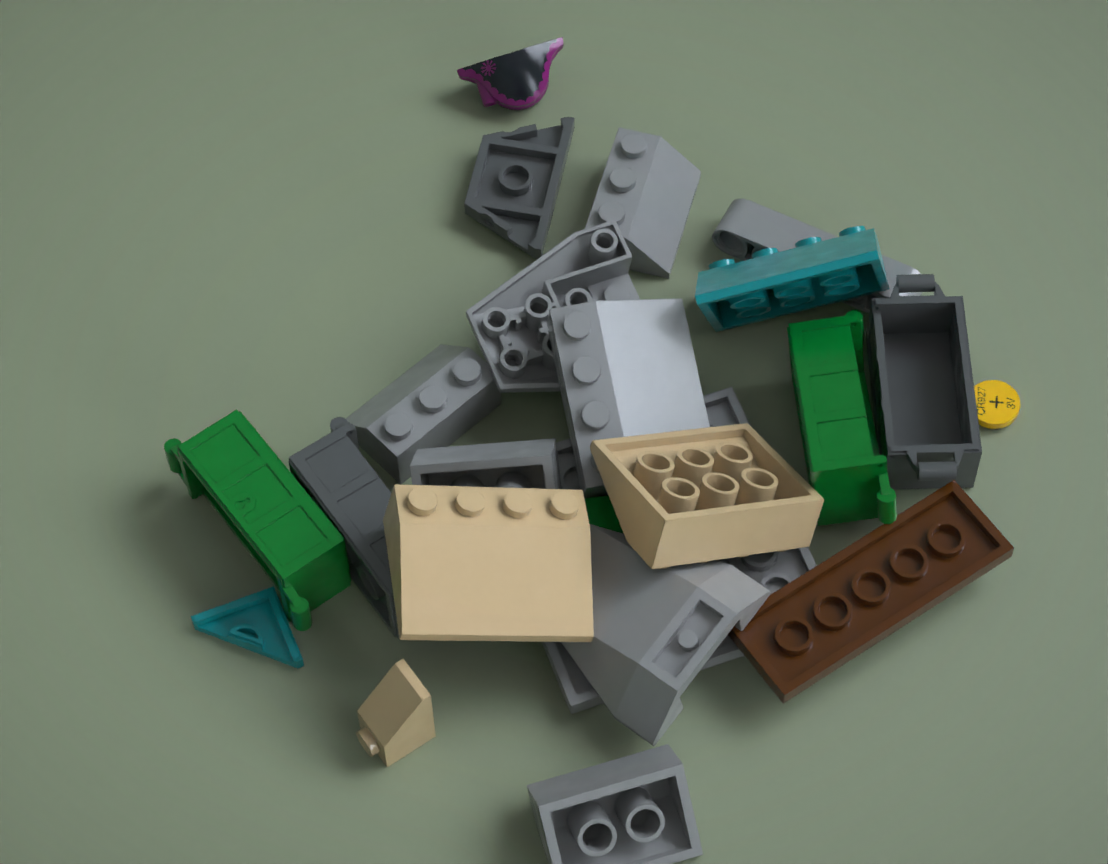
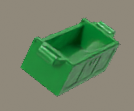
[787,310,897,526]
[164,409,351,631]

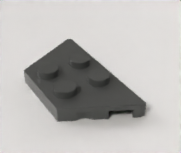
[464,117,575,259]

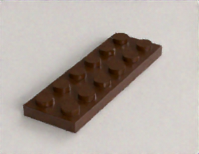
[728,480,1014,704]

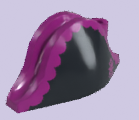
[457,37,564,111]

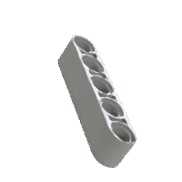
[712,199,923,313]

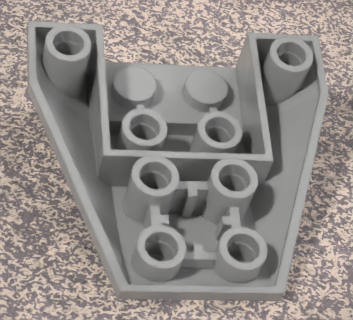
[466,220,640,393]
[561,524,771,746]

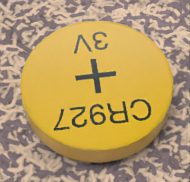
[974,380,1020,429]

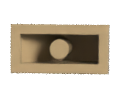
[356,658,436,767]

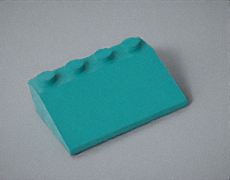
[695,226,890,332]

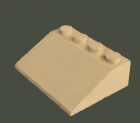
[590,423,824,569]
[383,484,594,642]

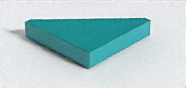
[191,586,304,669]

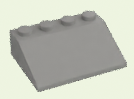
[547,299,710,499]

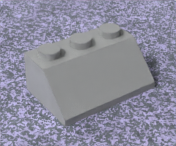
[585,127,701,279]
[346,344,502,485]
[410,438,561,489]
[527,744,703,864]

